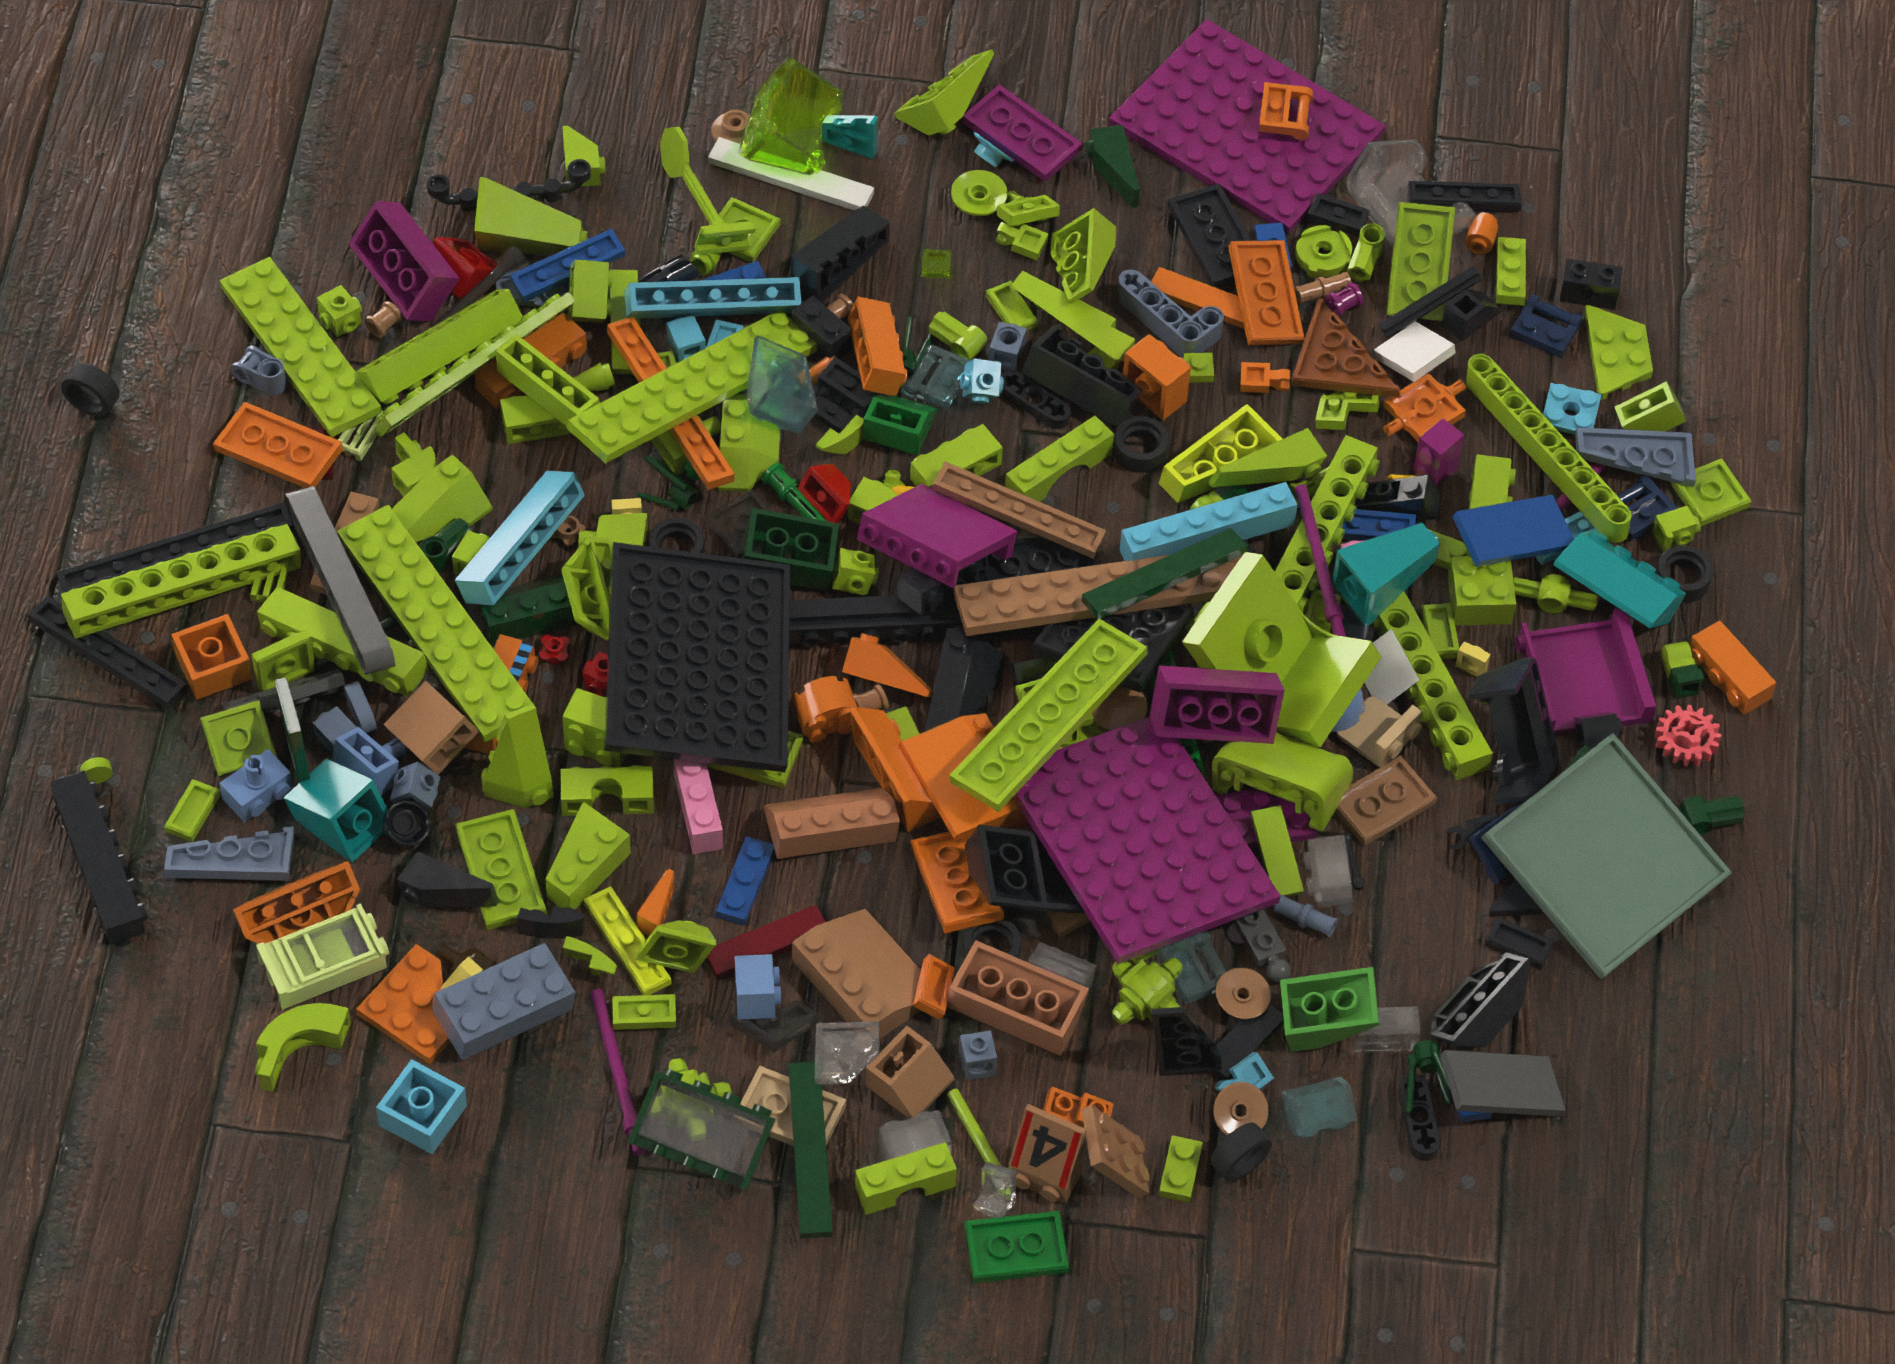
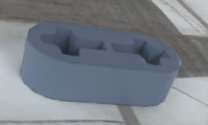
[343,681,377,733]

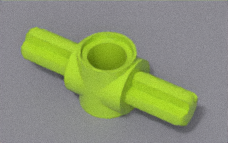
[1513,574,1598,614]

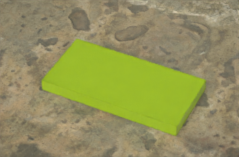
[1386,202,1455,321]
[455,809,547,931]

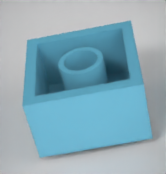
[376,1059,467,1154]

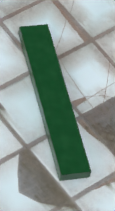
[1082,528,1248,619]
[788,1062,832,1239]

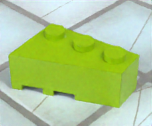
[546,801,631,910]

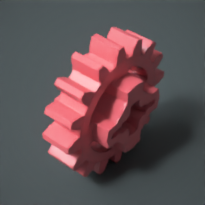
[1654,705,1721,767]

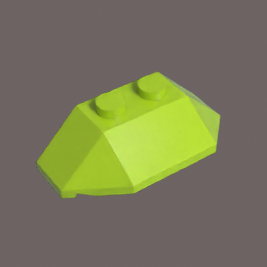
[719,394,781,492]
[561,537,613,641]

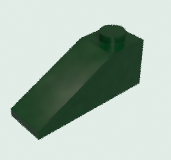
[1085,125,1140,208]

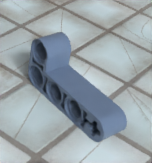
[1117,269,1224,357]

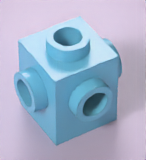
[960,359,1004,404]

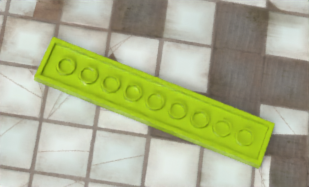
[566,310,817,463]
[337,505,537,743]

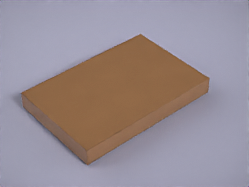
[1335,755,1438,846]

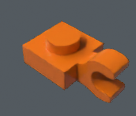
[1240,362,1290,393]

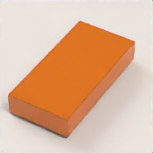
[913,954,955,1020]

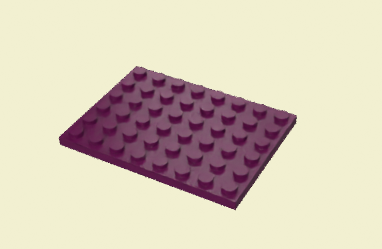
[1108,19,1386,234]
[1013,717,1281,964]

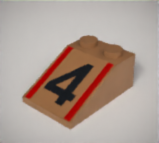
[1008,1104,1086,1204]

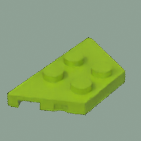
[1584,305,1653,400]

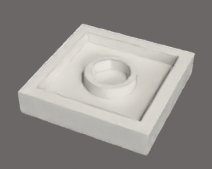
[1374,321,1456,382]

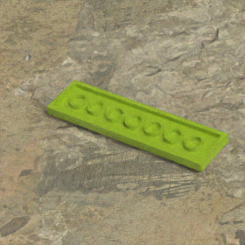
[219,257,382,438]
[375,292,575,438]
[949,619,1148,812]

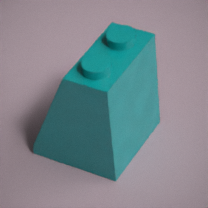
[284,759,388,863]

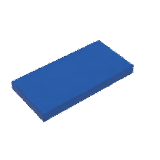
[1452,495,1574,567]

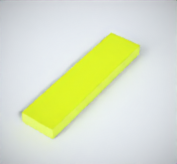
[584,886,672,995]

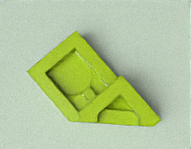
[816,415,864,454]
[563,936,617,976]

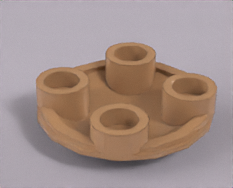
[1092,685,1147,733]

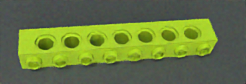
[1275,435,1380,614]
[61,524,301,639]
[1370,591,1493,780]

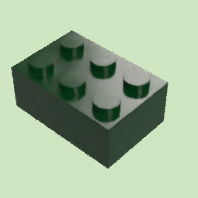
[742,508,839,591]

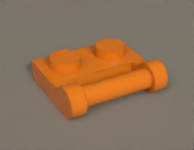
[1259,82,1313,140]

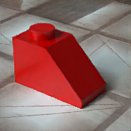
[797,463,851,523]

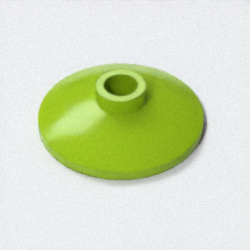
[951,170,1007,216]

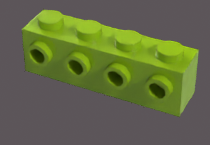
[496,334,600,426]

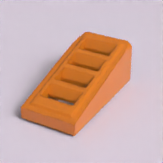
[637,869,674,936]

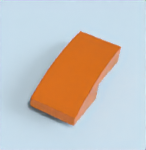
[1043,1086,1114,1128]

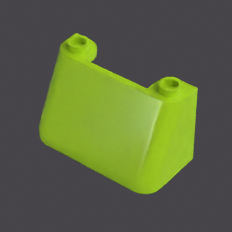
[1212,732,1353,832]

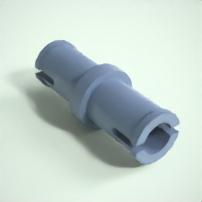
[1274,895,1338,937]

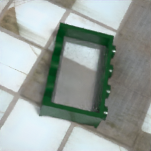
[627,1068,776,1191]

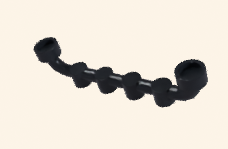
[427,159,591,212]

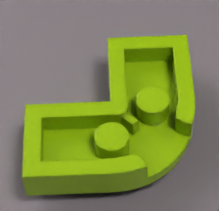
[1315,391,1381,430]

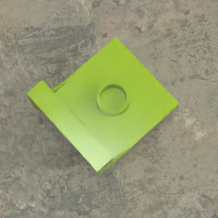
[1182,552,1382,747]

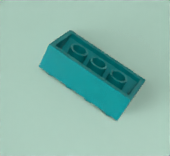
[1553,530,1686,628]

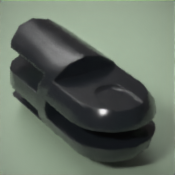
[638,254,699,283]

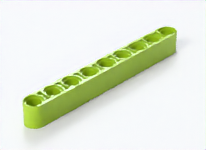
[1466,354,1631,543]

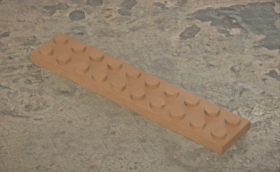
[954,554,1243,636]

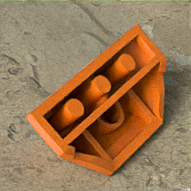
[233,861,360,944]

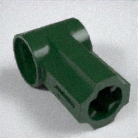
[420,517,473,574]
[1679,796,1745,835]

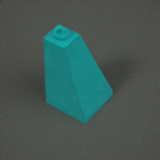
[1332,523,1439,627]

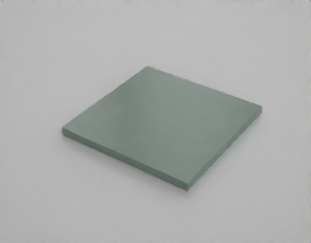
[1481,733,1732,980]

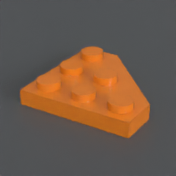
[356,944,450,1064]

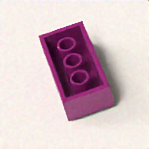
[349,201,459,321]
[1149,666,1284,744]

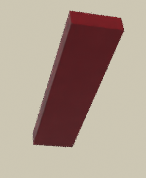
[706,904,826,980]

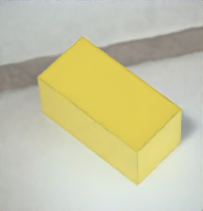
[440,957,483,990]

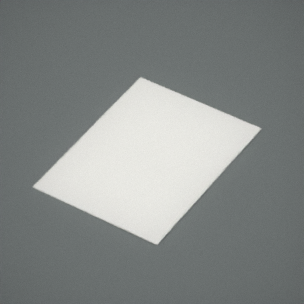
[1365,629,1419,705]

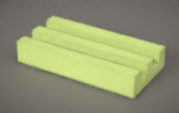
[338,411,383,461]

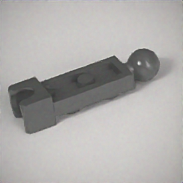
[1232,909,1291,983]

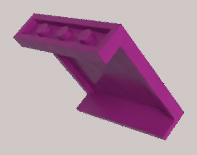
[857,484,1018,588]
[1515,609,1656,737]

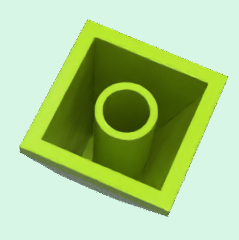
[474,177,588,255]

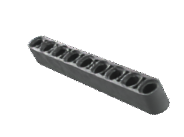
[284,486,395,675]

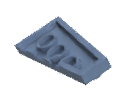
[164,826,295,881]

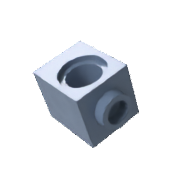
[989,321,1027,371]
[313,706,357,758]
[959,1030,997,1081]

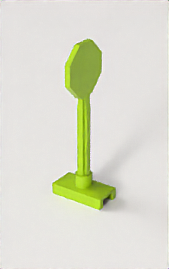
[660,127,756,255]

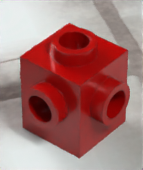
[582,651,608,698]

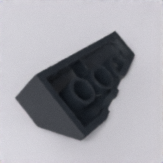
[925,628,1005,731]
[1151,1007,1222,1076]

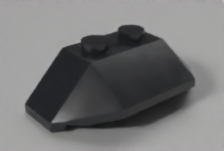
[1431,952,1531,1047]

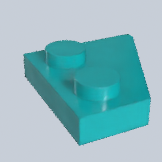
[822,115,878,159]

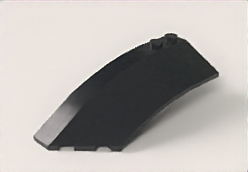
[965,825,1085,913]

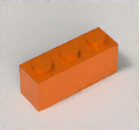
[1690,620,1777,715]

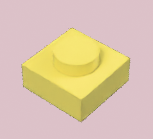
[611,498,642,514]
[1455,642,1491,677]

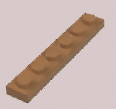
[932,462,1106,559]

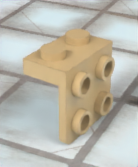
[1336,696,1422,768]

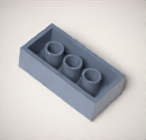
[432,943,575,1060]

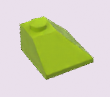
[636,920,716,974]

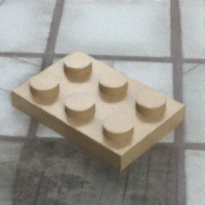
[734,1066,846,1146]

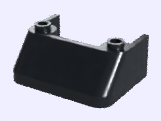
[1468,657,1559,805]

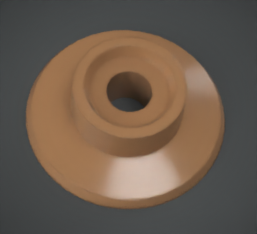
[711,110,761,147]
[1216,968,1271,1019]
[1213,1082,1268,1135]

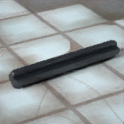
[1379,266,1482,338]

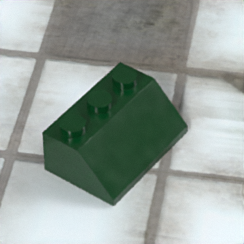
[477,574,577,646]

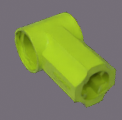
[1347,223,1385,282]
[929,311,988,363]

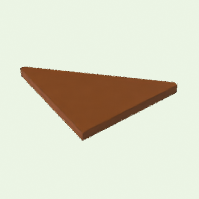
[1291,298,1401,398]

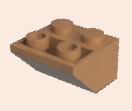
[865,1026,954,1122]

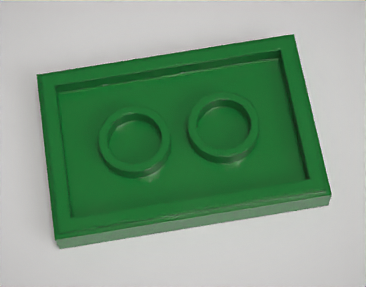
[964,1210,1069,1283]

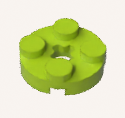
[1295,225,1352,279]

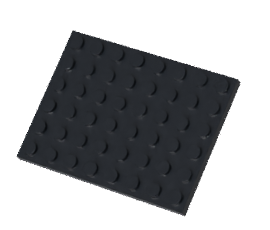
[604,542,790,772]

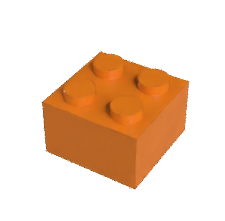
[1123,334,1191,421]
[171,614,253,700]

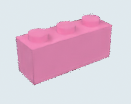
[674,759,723,854]

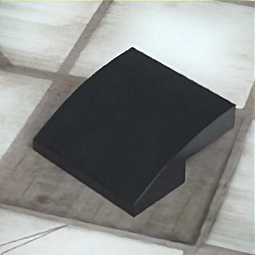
[800,356,879,434]

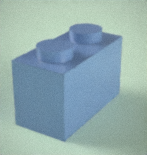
[735,954,781,1020]

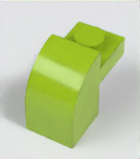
[391,432,436,497]

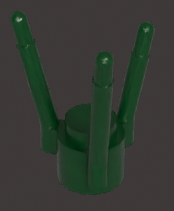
[900,316,934,378]
[637,455,698,512]
[1406,1040,1451,1113]

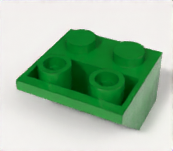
[863,393,937,456]

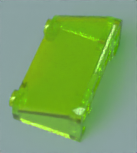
[738,56,843,175]

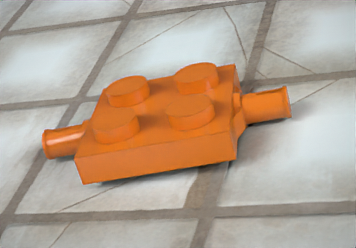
[1383,373,1466,442]

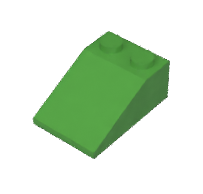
[1280,967,1380,1052]

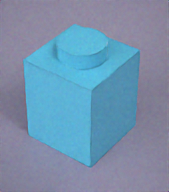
[666,315,706,363]

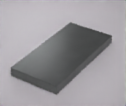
[1440,1050,1566,1116]

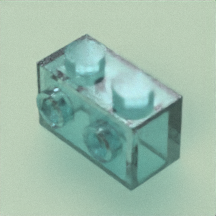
[1281,1077,1357,1137]

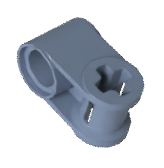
[230,346,287,396]

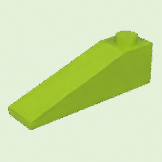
[894,49,994,135]

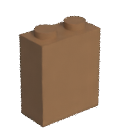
[383,680,479,775]

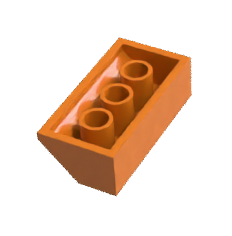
[850,707,940,833]

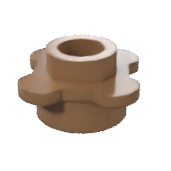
[552,515,586,546]

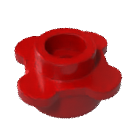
[539,635,570,664]

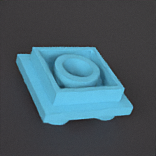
[1543,383,1601,435]

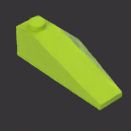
[1050,208,1116,303]
[1208,428,1327,487]
[392,455,493,544]
[481,704,553,808]

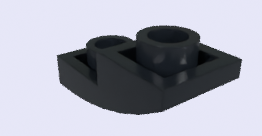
[517,906,585,939]

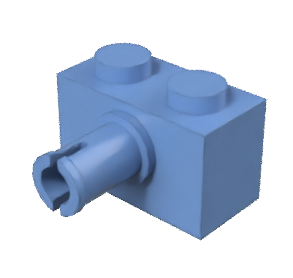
[332,727,405,795]
[219,749,293,823]

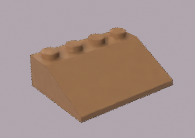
[792,909,922,1046]

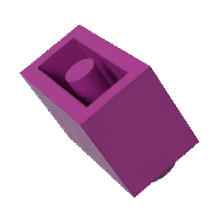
[1413,418,1464,487]

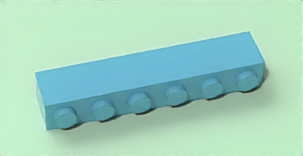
[624,277,801,319]
[455,471,585,605]
[1120,482,1297,561]

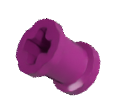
[1326,283,1364,316]

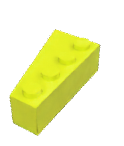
[1158,404,1282,503]

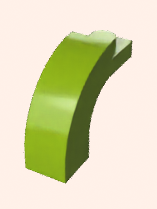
[255,1003,351,1092]

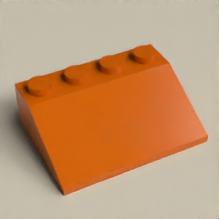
[899,713,1029,839]

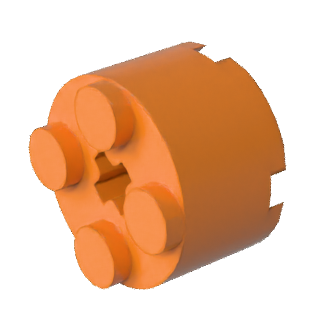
[791,676,857,743]

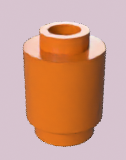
[1465,213,1499,254]

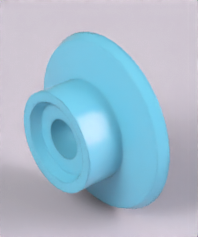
[974,132,1015,167]

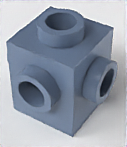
[390,762,440,810]

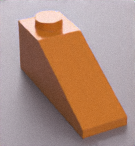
[842,633,933,697]

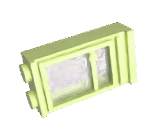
[256,903,389,1010]

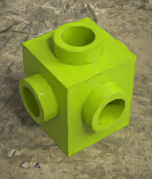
[317,285,362,337]
[832,548,879,596]

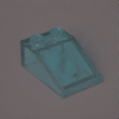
[747,335,818,434]

